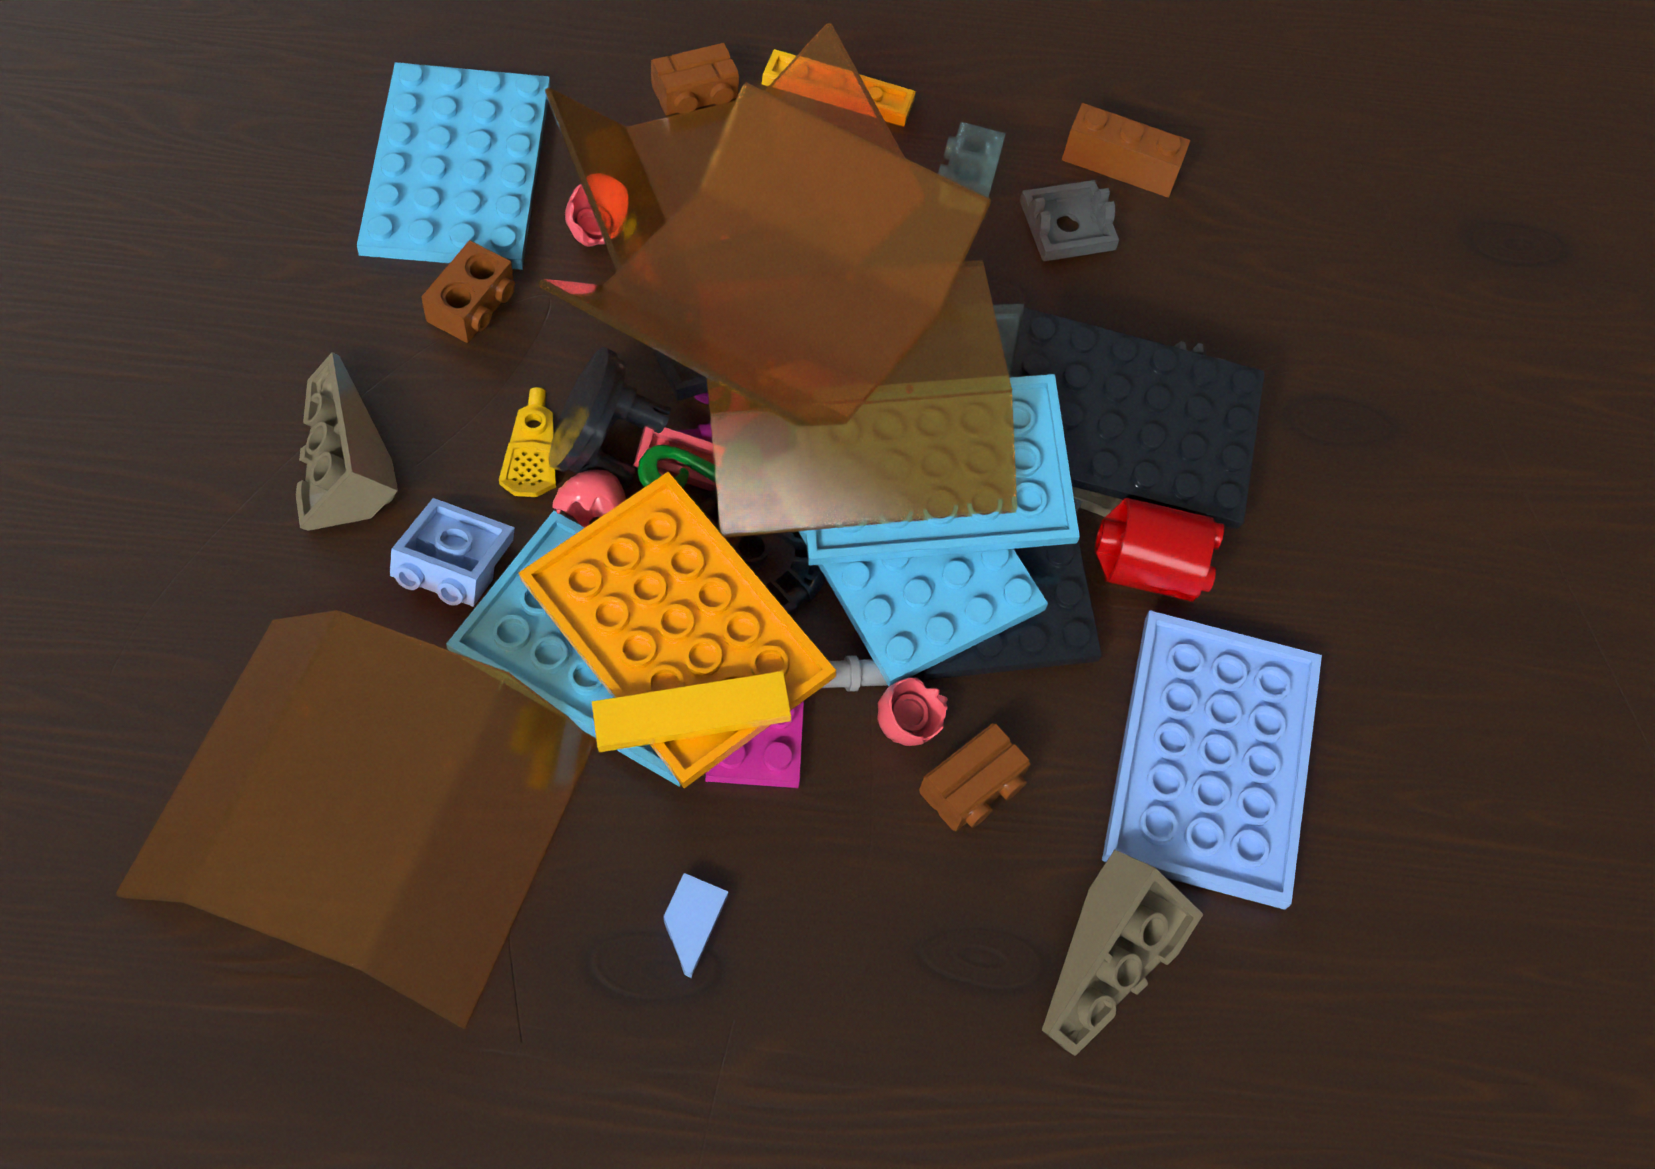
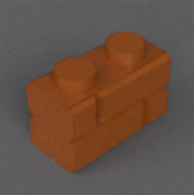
[651,43,739,116]
[919,723,1030,831]

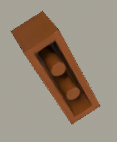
[1062,103,1191,198]

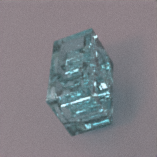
[935,122,1006,216]

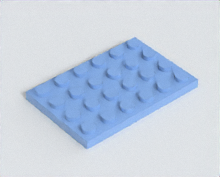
[1102,611,1322,909]

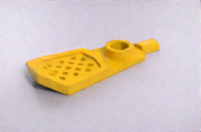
[499,387,556,497]

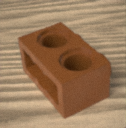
[421,240,515,343]

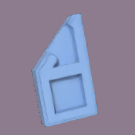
[664,873,728,978]

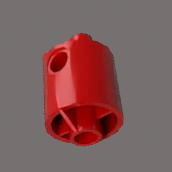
[1095,498,1224,602]

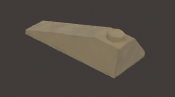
[296,352,398,531]
[1042,850,1203,1056]

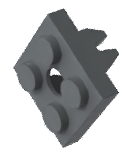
[1020,180,1119,261]

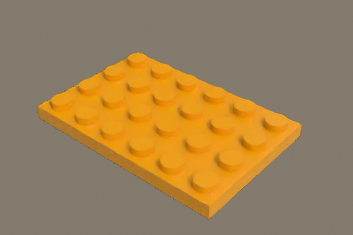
[518,472,836,788]

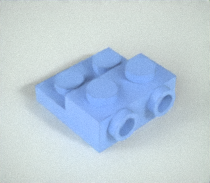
[390,498,515,607]

